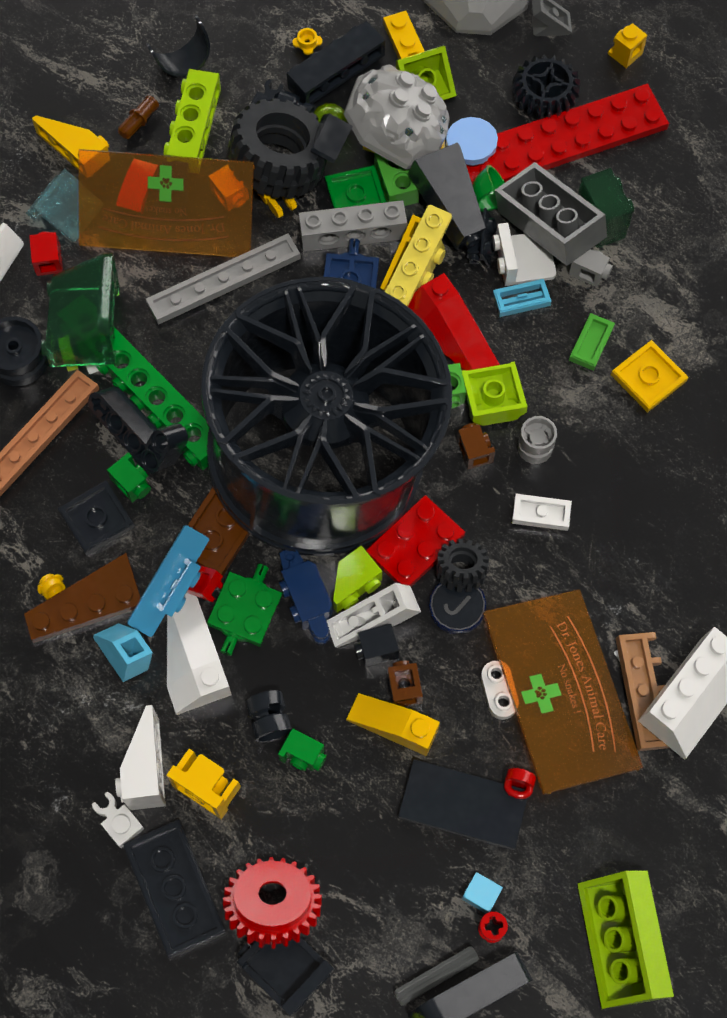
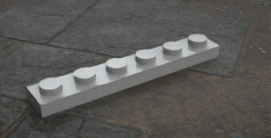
[146,233,301,325]

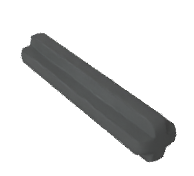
[394,946,479,1006]

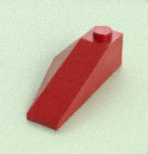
[408,273,500,371]

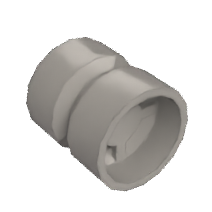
[518,416,557,464]

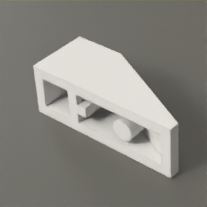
[327,583,421,648]

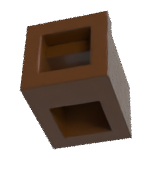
[457,423,495,470]
[387,661,423,707]

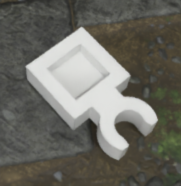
[92,792,144,848]

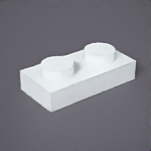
[512,494,572,531]

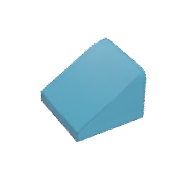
[462,872,503,913]

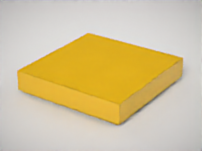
[611,340,689,413]

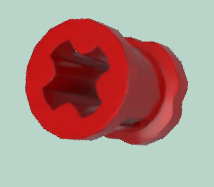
[478,912,508,943]

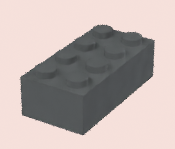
[495,162,607,266]

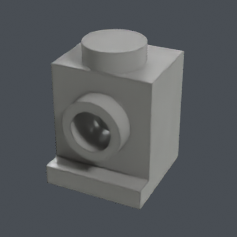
[569,249,613,287]

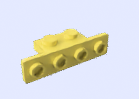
[385,205,452,307]

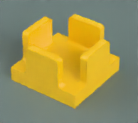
[166,749,241,820]

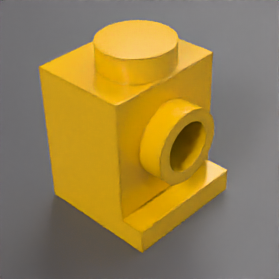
[608,23,647,68]

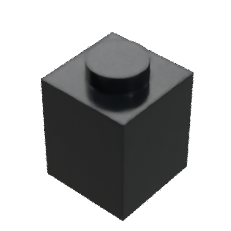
[354,624,399,667]

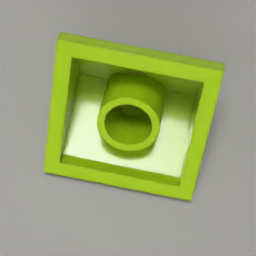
[396,46,456,100]

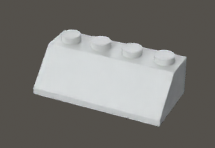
[638,627,727,759]

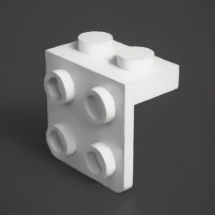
[492,223,556,286]

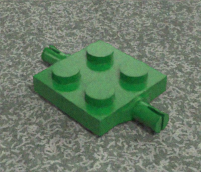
[207,564,282,656]

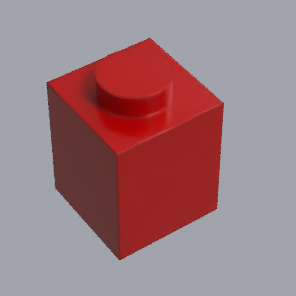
[29,232,63,276]

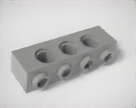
[299,200,407,252]

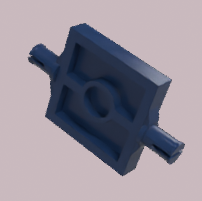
[324,238,379,288]

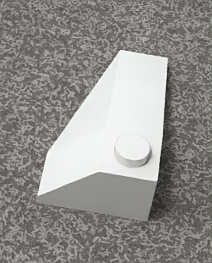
[167,592,232,715]

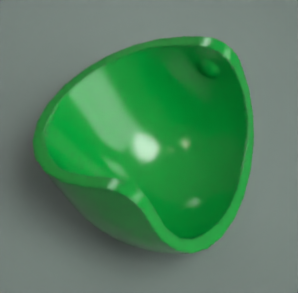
[472,165,505,211]

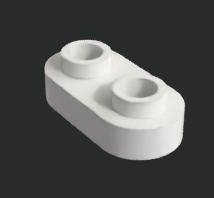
[481,661,518,720]

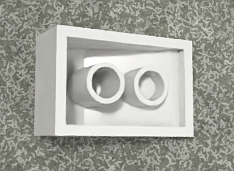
[115,705,166,810]

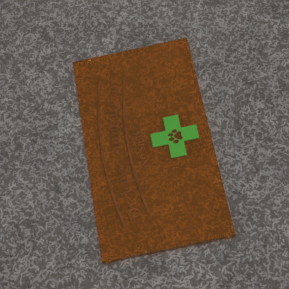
[78,149,255,257]
[483,590,643,795]

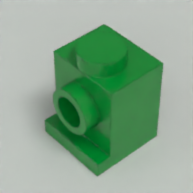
[107,452,151,503]
[278,728,327,772]

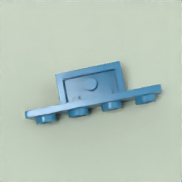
[127,525,209,637]

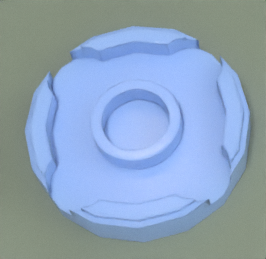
[446,117,498,165]

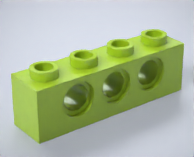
[164,69,221,173]

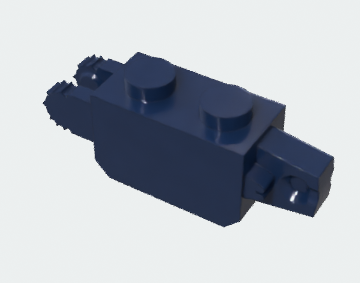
[279,549,333,645]

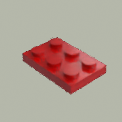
[366,495,465,587]

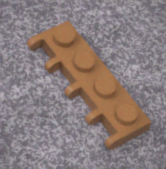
[615,632,670,751]

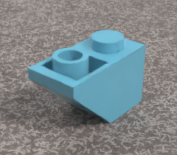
[93,623,153,682]

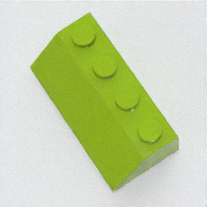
[577,871,674,1009]

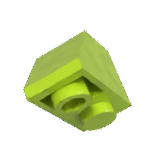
[333,546,382,613]

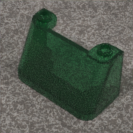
[41,253,120,367]

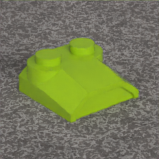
[462,361,527,426]

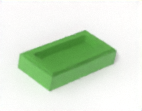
[569,313,615,371]

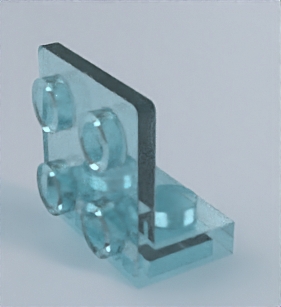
[26,168,104,242]

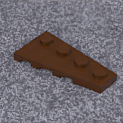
[24,553,141,643]

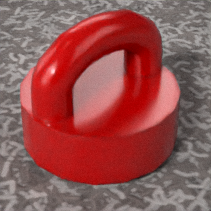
[504,768,536,799]

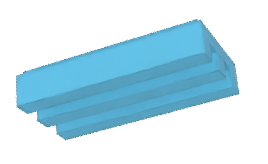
[492,279,551,317]

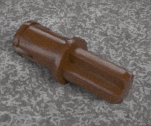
[118,95,159,139]

